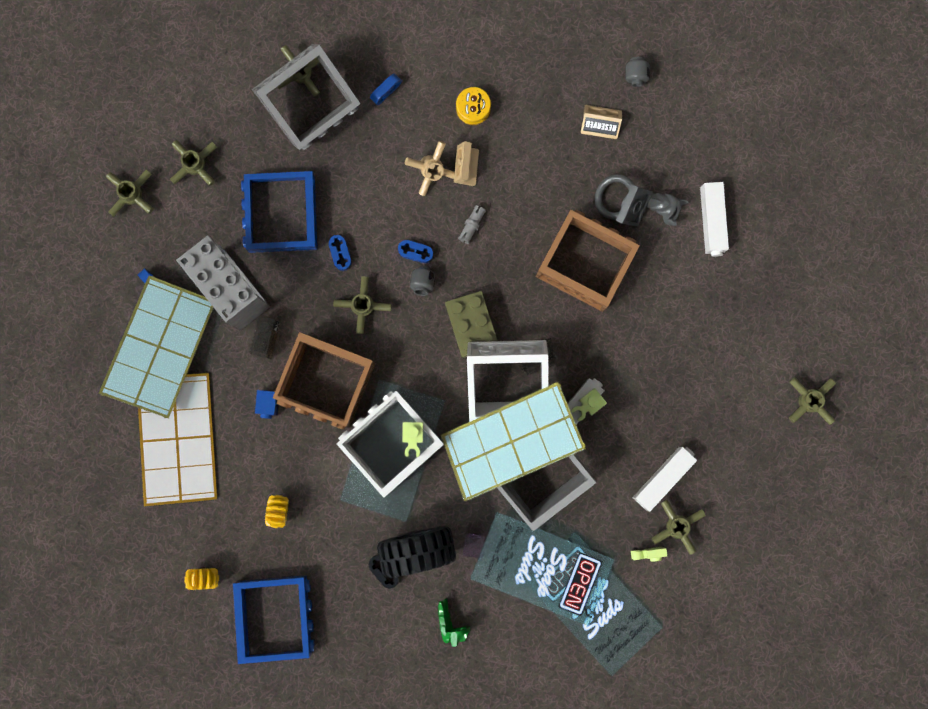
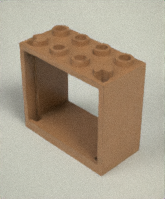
[536,210,640,312]
[273,332,375,430]

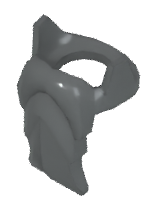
[647,193,689,226]

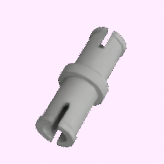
[458,205,486,244]

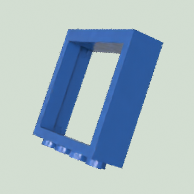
[241,171,317,253]
[233,575,315,664]

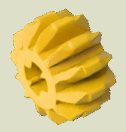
[265,495,289,528]
[185,568,219,590]

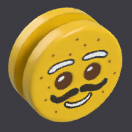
[456,87,491,125]

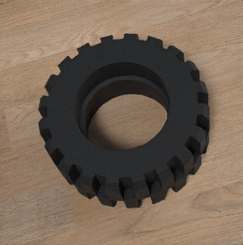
[377,526,457,578]

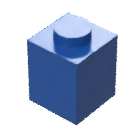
[255,390,278,419]

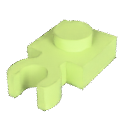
[571,388,607,421]
[402,422,423,457]
[631,547,667,561]

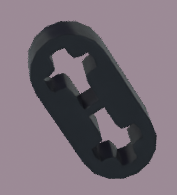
[368,555,399,589]

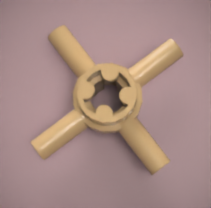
[405,141,455,196]

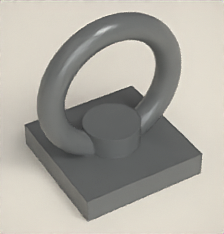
[595,174,653,227]

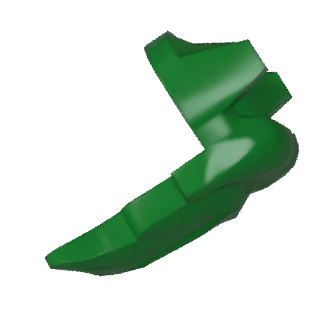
[438,599,471,647]

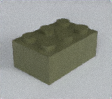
[445,291,497,359]

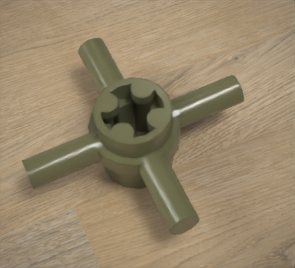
[277,45,320,97]
[170,140,217,186]
[106,170,154,217]
[333,276,391,334]
[789,377,836,425]
[651,499,706,555]

